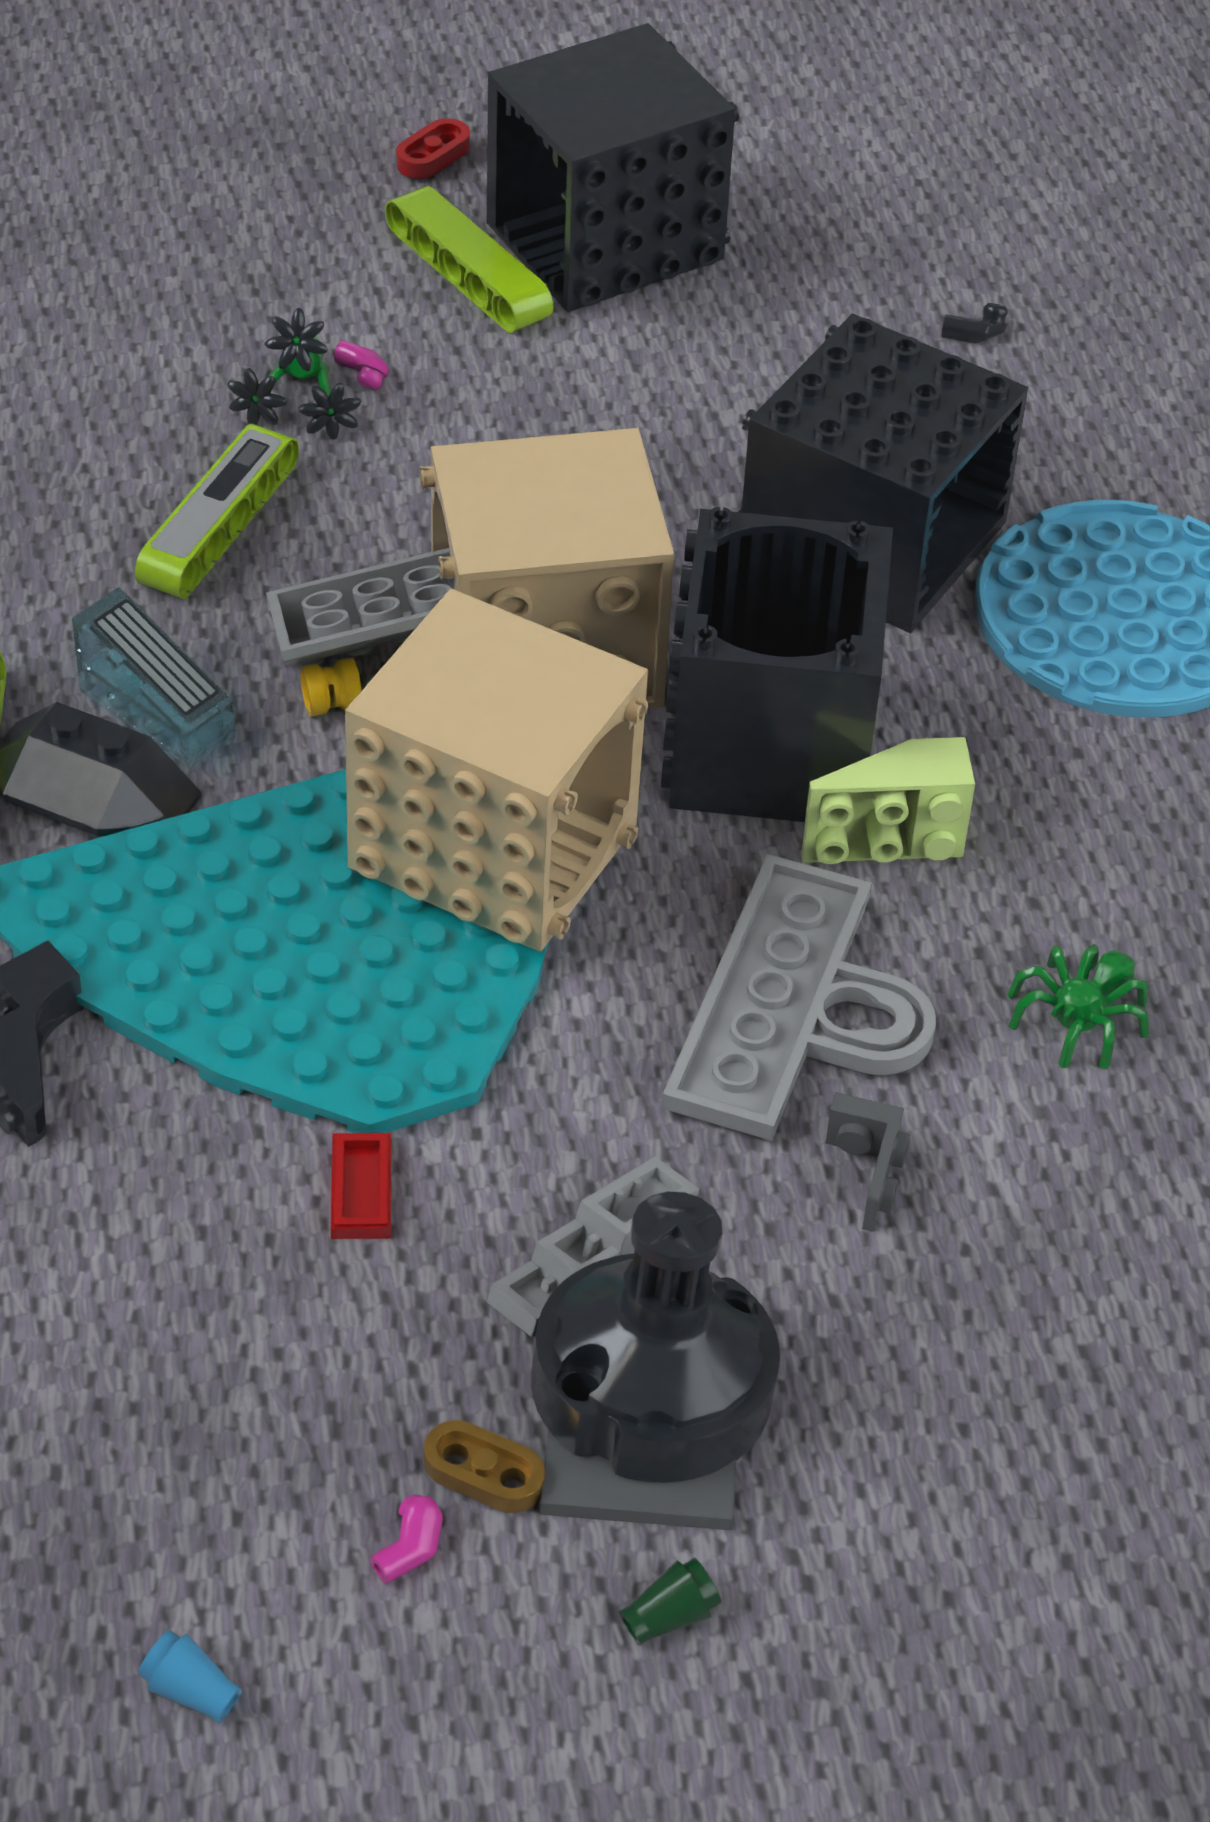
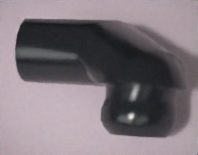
[941,303,1008,343]

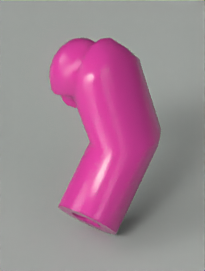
[370,1494,443,1585]

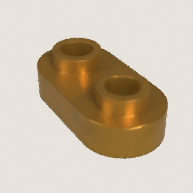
[424,1420,545,1513]

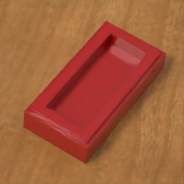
[330,1133,392,1239]

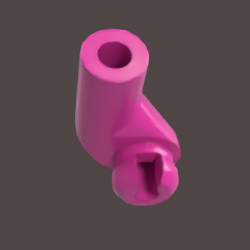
[334,340,389,391]

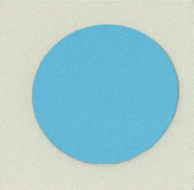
[975,500,1210,717]

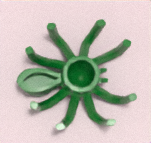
[1007,944,1149,1069]

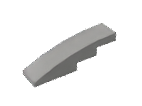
[487,1157,699,1337]

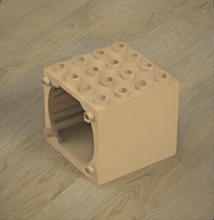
[419,428,674,708]
[345,588,648,952]

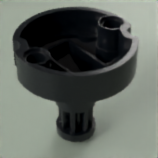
[531,1191,780,1482]

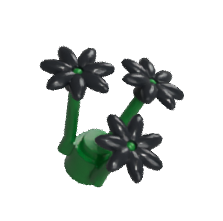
[227,308,361,440]

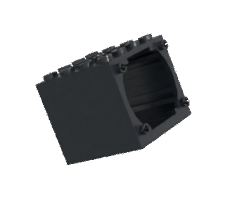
[487,23,740,313]
[738,313,1028,634]
[661,507,893,822]

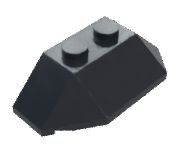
[0,702,201,837]

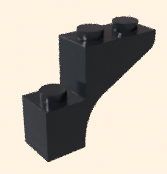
[0,940,84,1147]

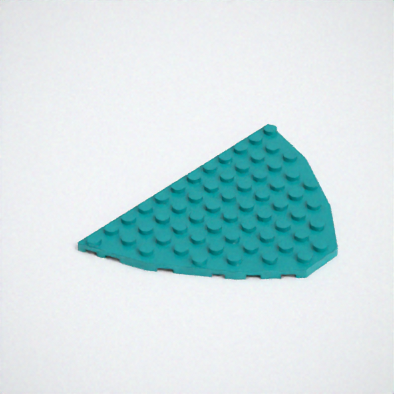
[0,769,550,1133]

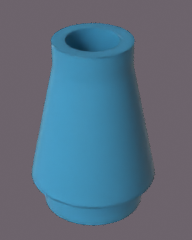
[138,1630,242,1723]

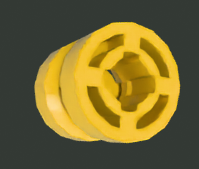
[300,657,362,717]

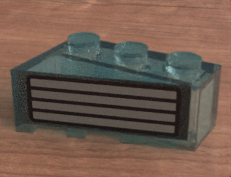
[72,587,235,769]

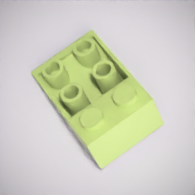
[801,737,975,864]

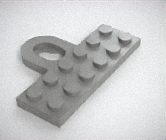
[662,854,936,1141]

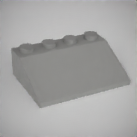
[266,548,454,668]

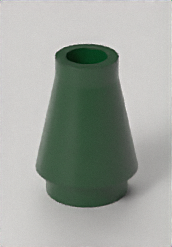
[619,1558,721,1646]

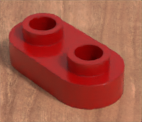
[396,118,470,179]

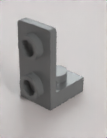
[825,1092,911,1232]

